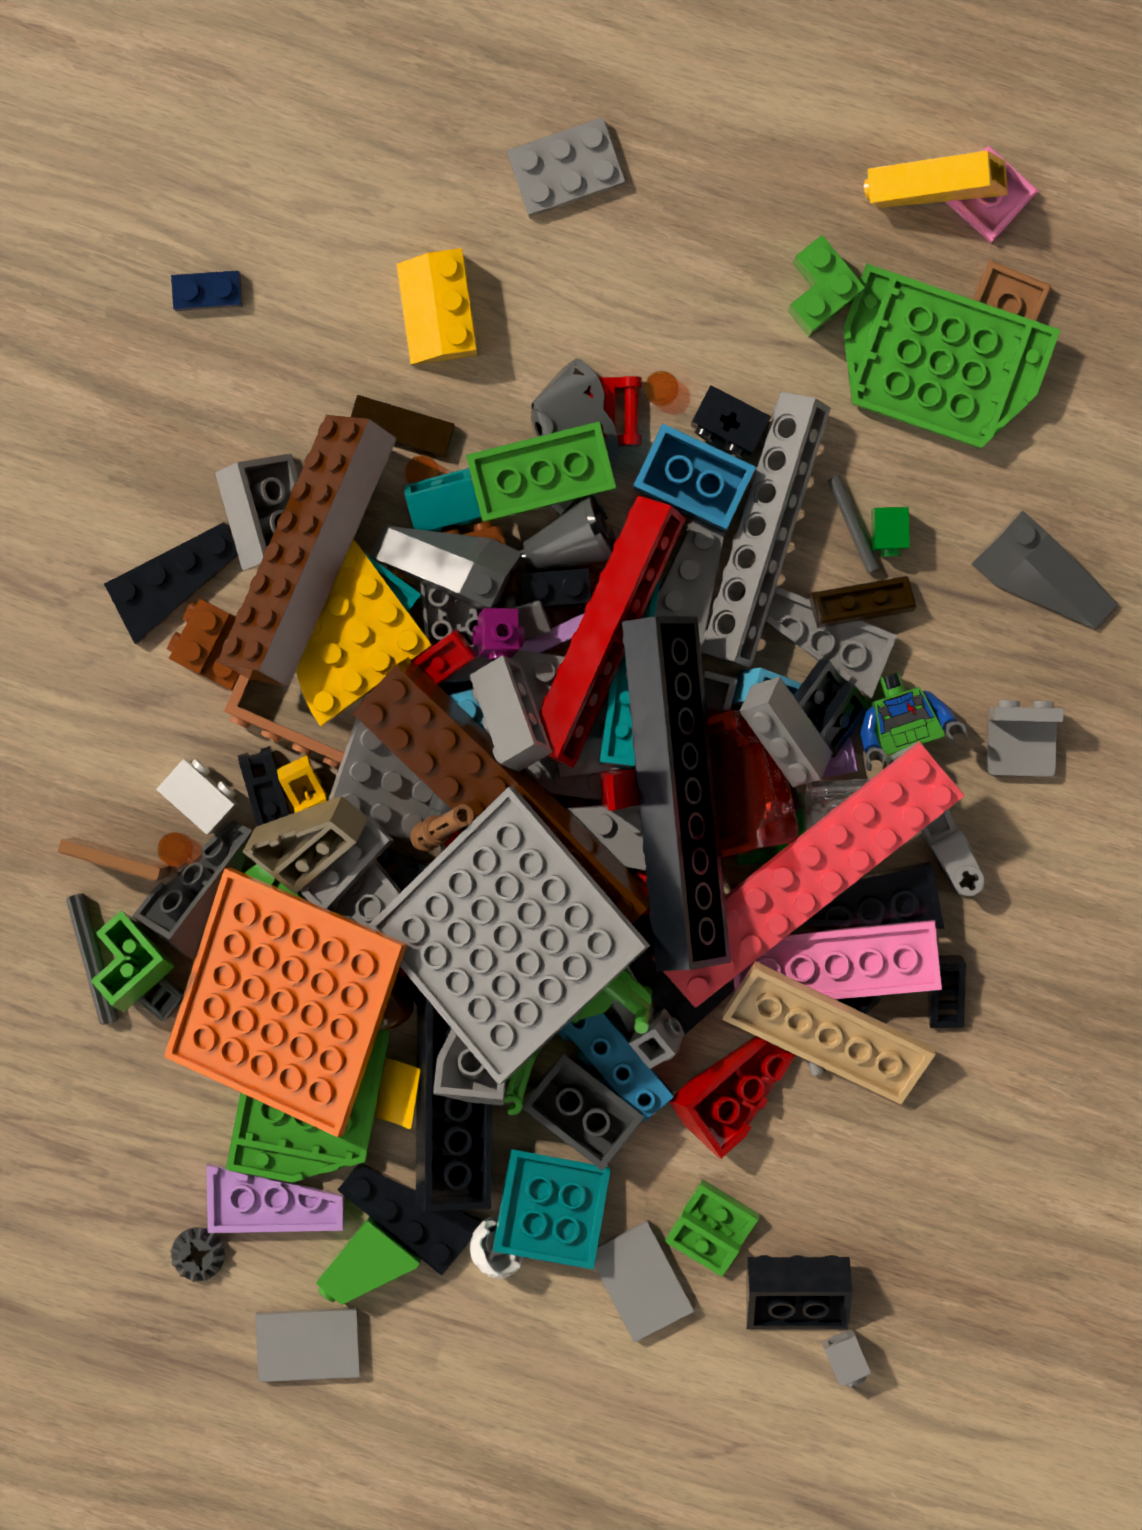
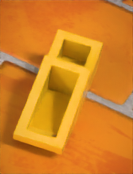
[277,755,329,813]

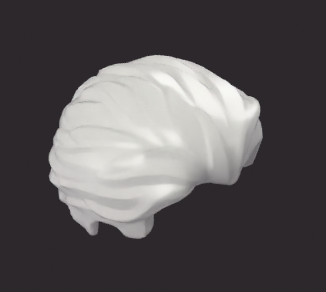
[470,1216,524,1279]

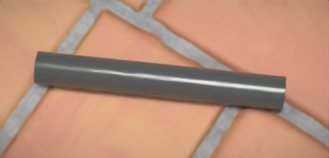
[827,475,880,573]

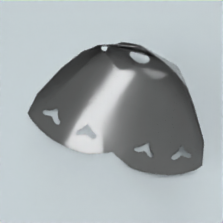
[531,358,618,470]

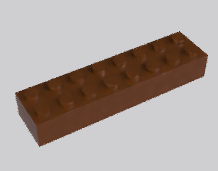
[217,415,397,688]

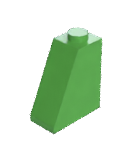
[316,1216,421,1305]

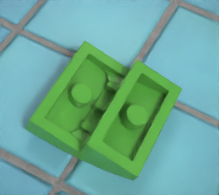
[664,1179,760,1277]

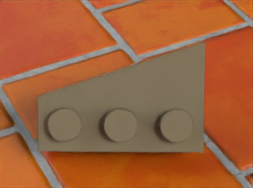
[243,796,368,894]

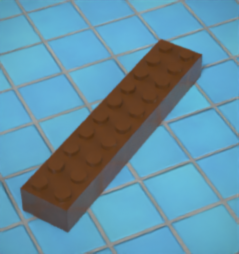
[352,657,649,924]

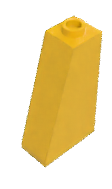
[864,150,1008,208]

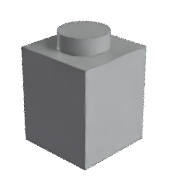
[821,1329,872,1387]

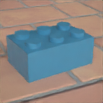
[633,423,756,532]

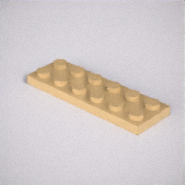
[722,961,936,1105]

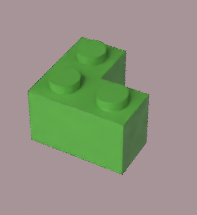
[788,234,865,337]
[91,910,175,1012]

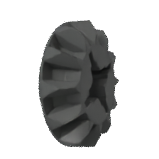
[170,1227,225,1282]

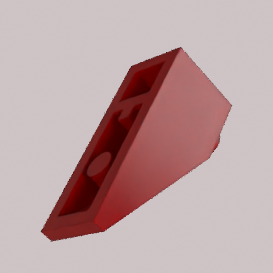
[600,768,640,811]

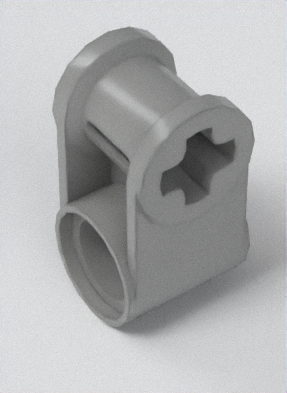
[929,829,984,896]

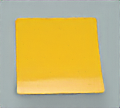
[375,1058,420,1130]

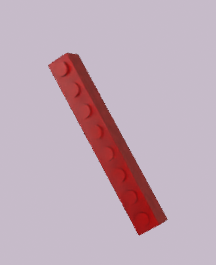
[539,496,686,769]

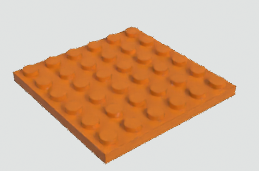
[164,868,407,1137]

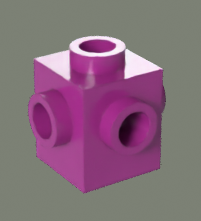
[473,608,524,662]

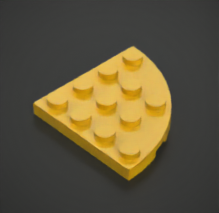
[296,539,432,728]

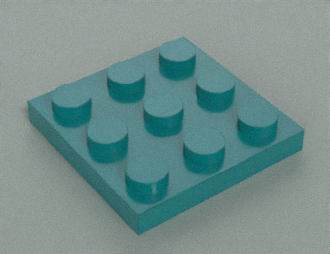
[492,1149,611,1270]

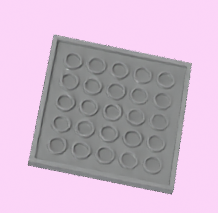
[367,786,650,1085]

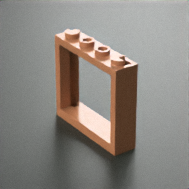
[224,675,372,769]

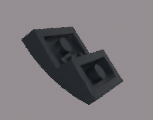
[794,659,870,758]

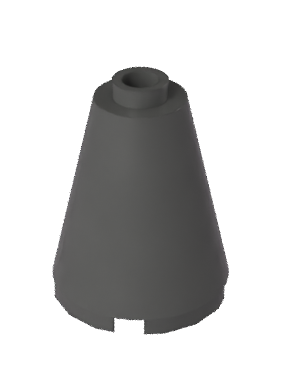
[520,495,616,572]

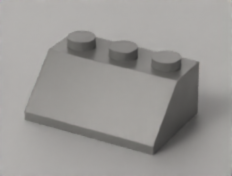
[215,453,299,571]

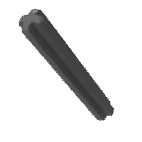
[66,893,118,1025]

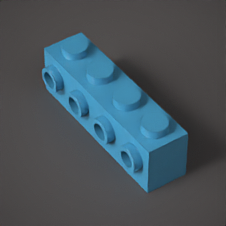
[558,1012,674,1123]

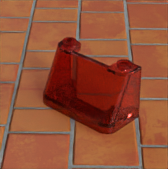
[707,710,799,860]

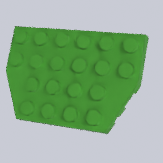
[843,263,1061,449]
[226,1029,391,1183]

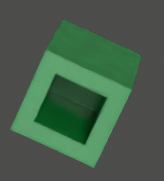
[871,507,910,557]

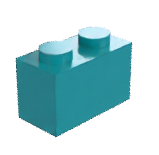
[403,468,481,532]

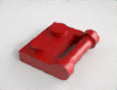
[584,376,642,447]

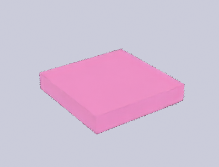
[946,146,1038,243]

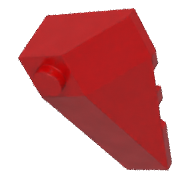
[669,1036,796,1159]

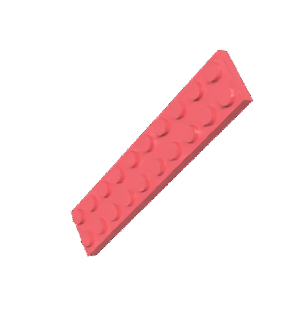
[652,741,964,1008]

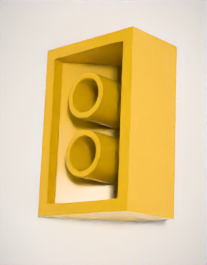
[397,248,478,365]

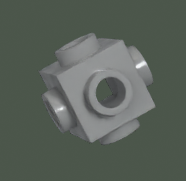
[629,1008,685,1069]

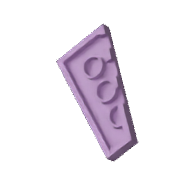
[206,1163,344,1233]

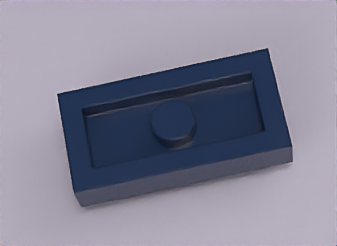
[171,270,243,311]

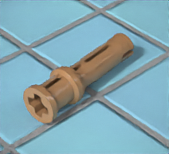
[410,804,474,852]

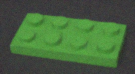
[466,422,616,523]

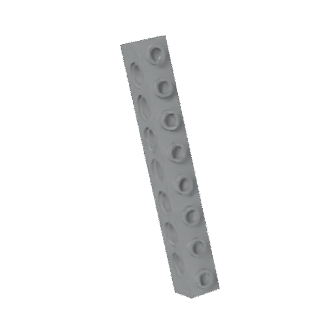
[701,391,831,668]

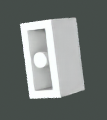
[156,758,239,835]

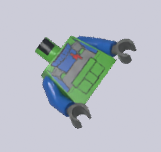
[860,672,968,771]

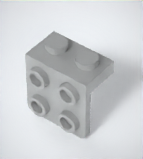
[987,700,1064,777]

